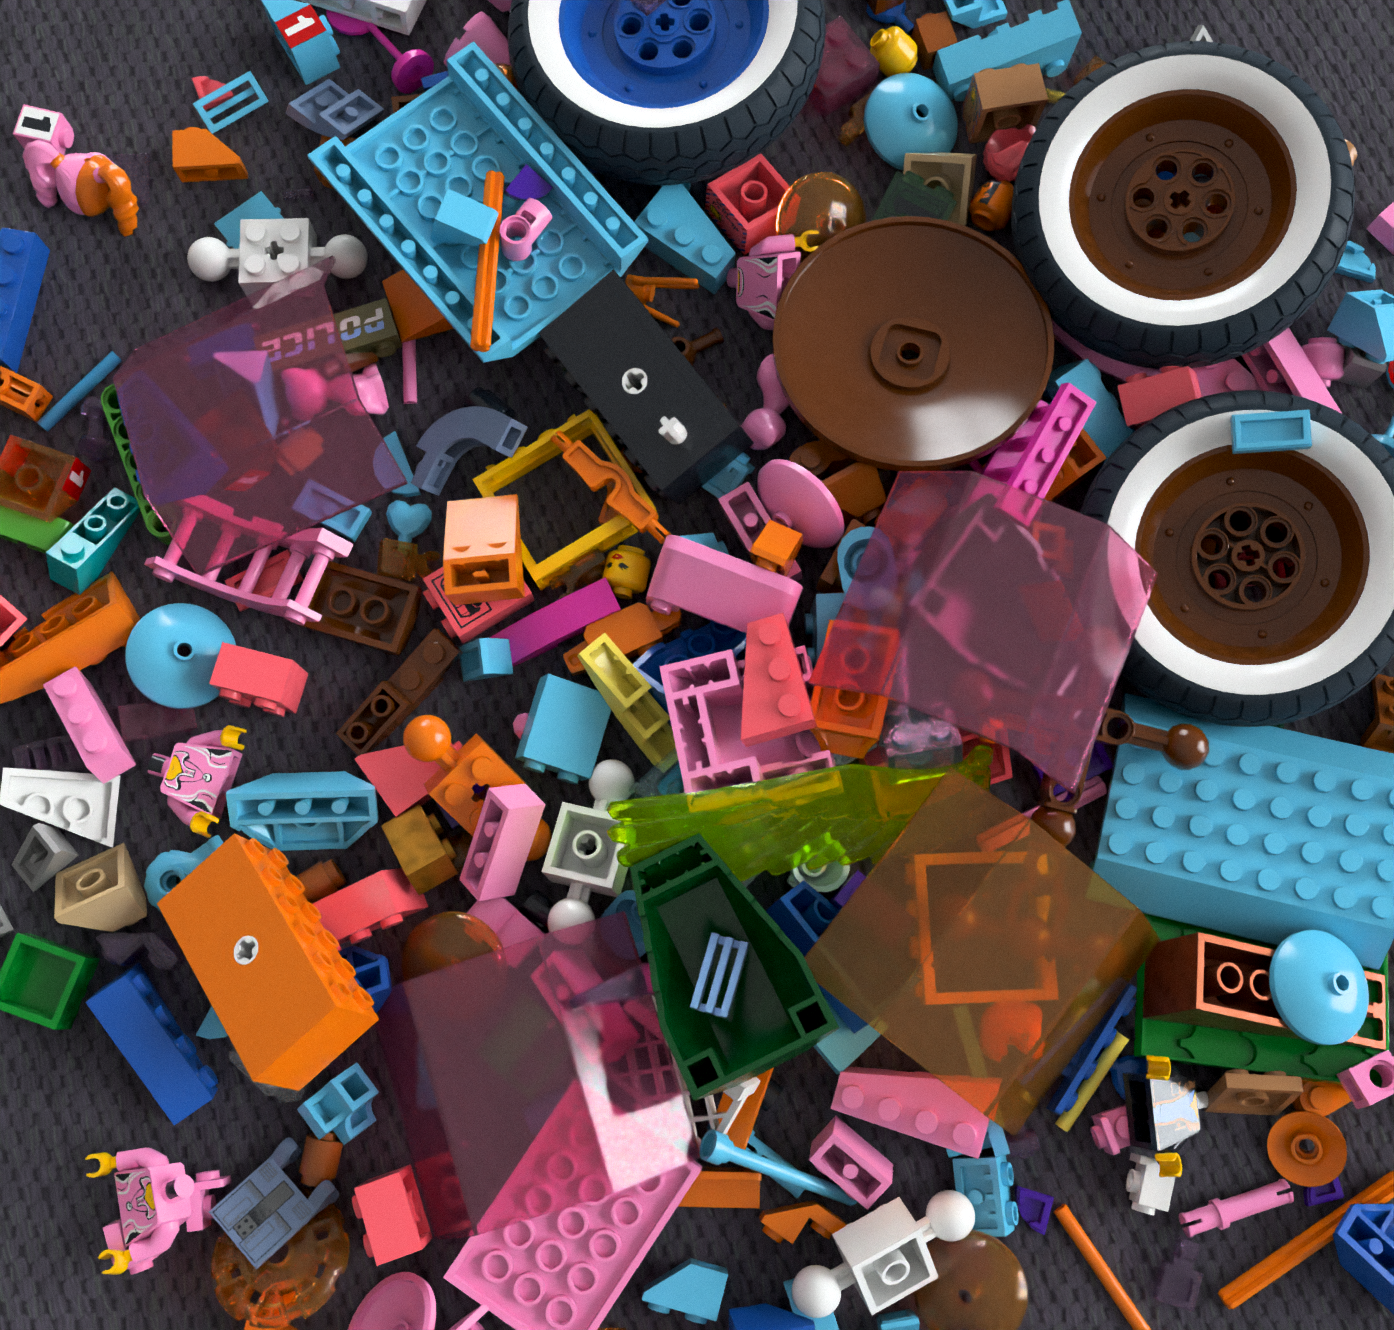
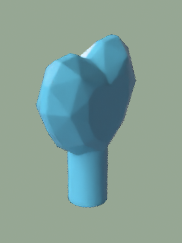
[386,500,432,558]

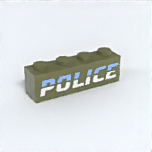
[254,298,402,388]

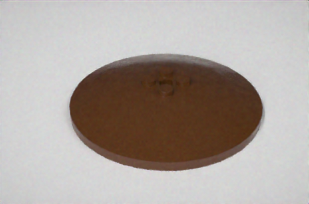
[772,216,1054,472]

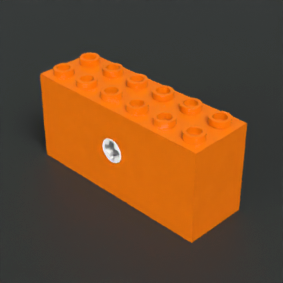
[157,833,379,1091]

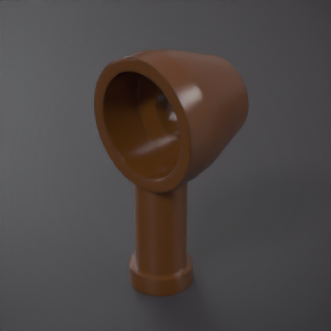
[671,327,724,365]

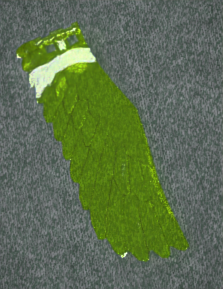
[607,745,993,881]

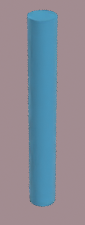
[37,351,122,432]

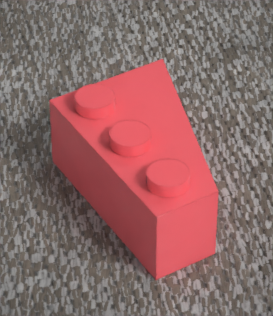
[740,613,817,747]
[312,868,429,952]

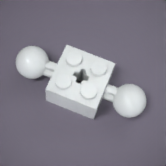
[187,218,368,299]
[542,759,639,945]
[792,1190,975,1318]

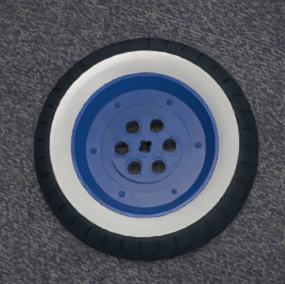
[508,0,826,185]

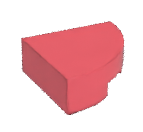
[192,76,234,110]

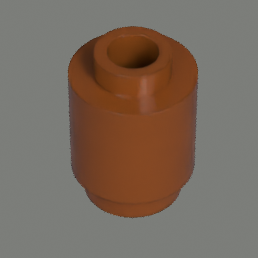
[295,859,347,903]
[299,1130,343,1187]

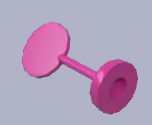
[326,9,434,94]

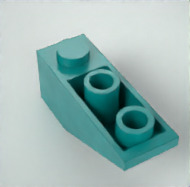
[46,487,140,595]

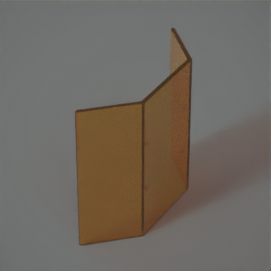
[804,767,1161,1136]

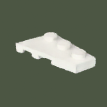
[0,768,120,848]

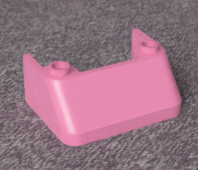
[646,535,803,634]

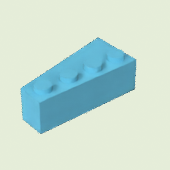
[932,0,1082,102]

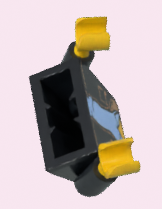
[1123,1055,1209,1178]

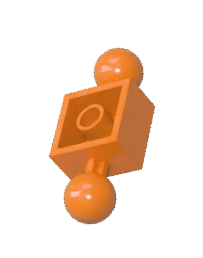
[403,715,552,861]

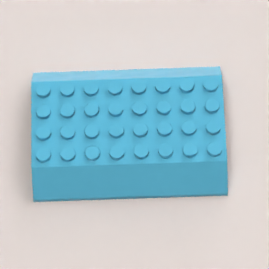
[308,41,648,363]
[1083,693,1394,970]

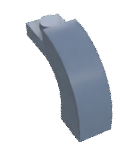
[411,406,528,496]

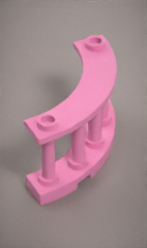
[144,493,353,626]

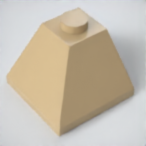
[900,152,977,226]
[54,843,147,932]

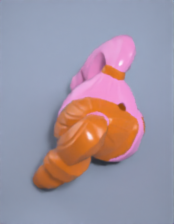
[23,140,139,237]

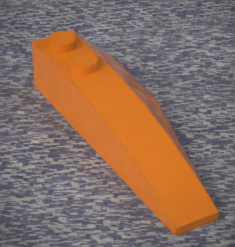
[0,571,140,704]

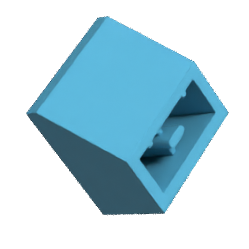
[1327,290,1394,364]

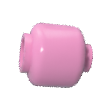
[1301,337,1345,388]

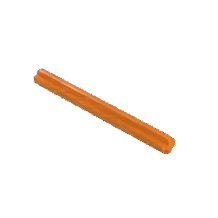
[470,170,505,353]
[1218,1170,1394,1309]

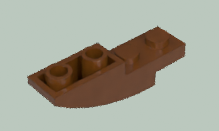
[336,628,463,756]

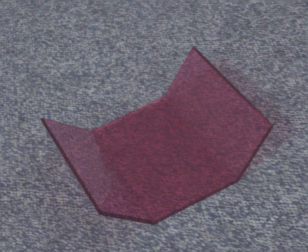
[113,255,408,576]
[808,471,1158,794]
[375,911,700,1240]

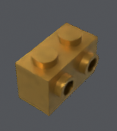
[381,804,458,896]

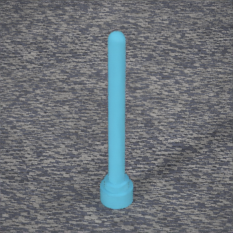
[699,1129,857,1206]

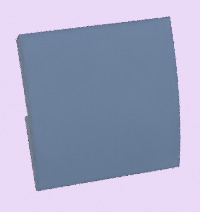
[286,79,384,140]

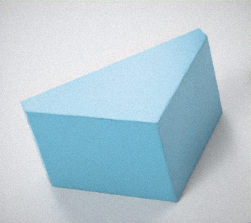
[430,189,499,244]
[458,638,513,682]

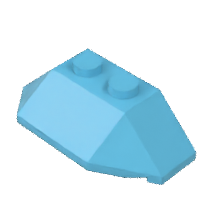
[226,771,379,851]

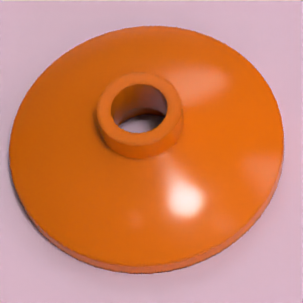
[1267,1111,1347,1187]

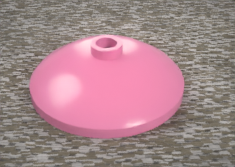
[757,459,844,548]
[348,1272,436,1330]

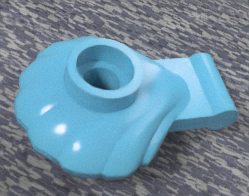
[144,835,224,913]

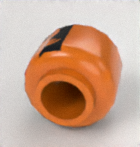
[969,180,1014,231]

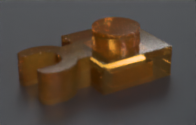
[377,538,440,581]

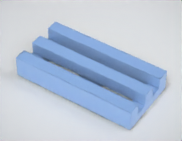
[690,932,750,1019]

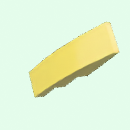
[577,633,678,773]

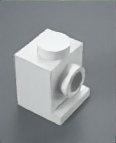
[1126,1152,1175,1215]

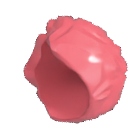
[983,124,1036,182]

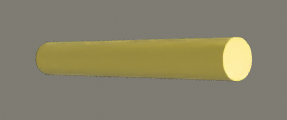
[1055,1031,1129,1132]

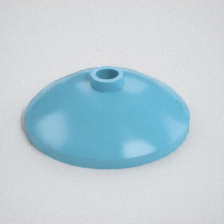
[864,73,958,170]
[125,603,236,709]
[1269,930,1369,1045]

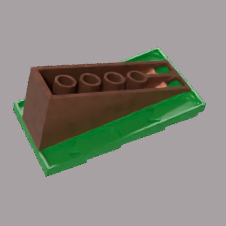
[1134,913,1389,1088]

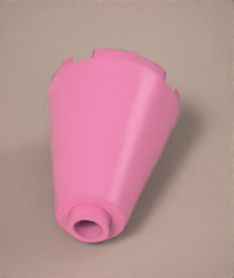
[444,11,519,92]

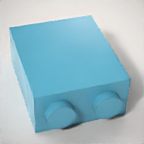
[515,673,611,784]

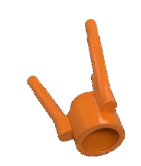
[625,274,700,328]

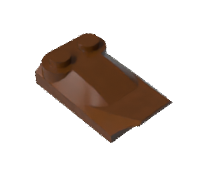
[297,561,422,656]

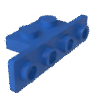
[1034,984,1137,1115]

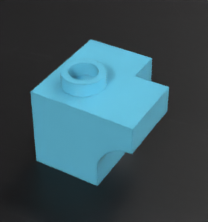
[297,1063,379,1145]

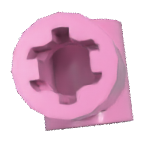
[500,198,552,261]

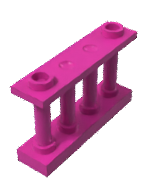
[960,382,1097,528]

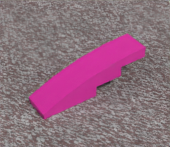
[490,577,621,667]

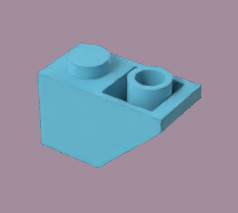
[642,1258,728,1324]

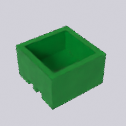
[0,933,100,1030]

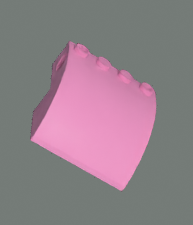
[659,645,842,814]

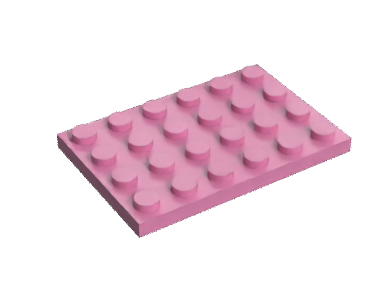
[443,1078,702,1330]

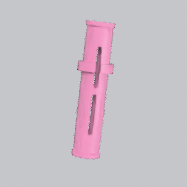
[1179,1178,1294,1238]

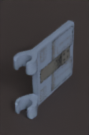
[209,1137,339,1269]

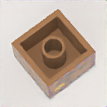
[961,63,1048,144]

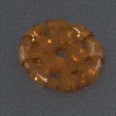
[211,1187,350,1329]

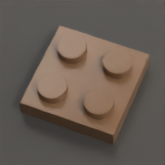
[1204,1069,1304,1116]

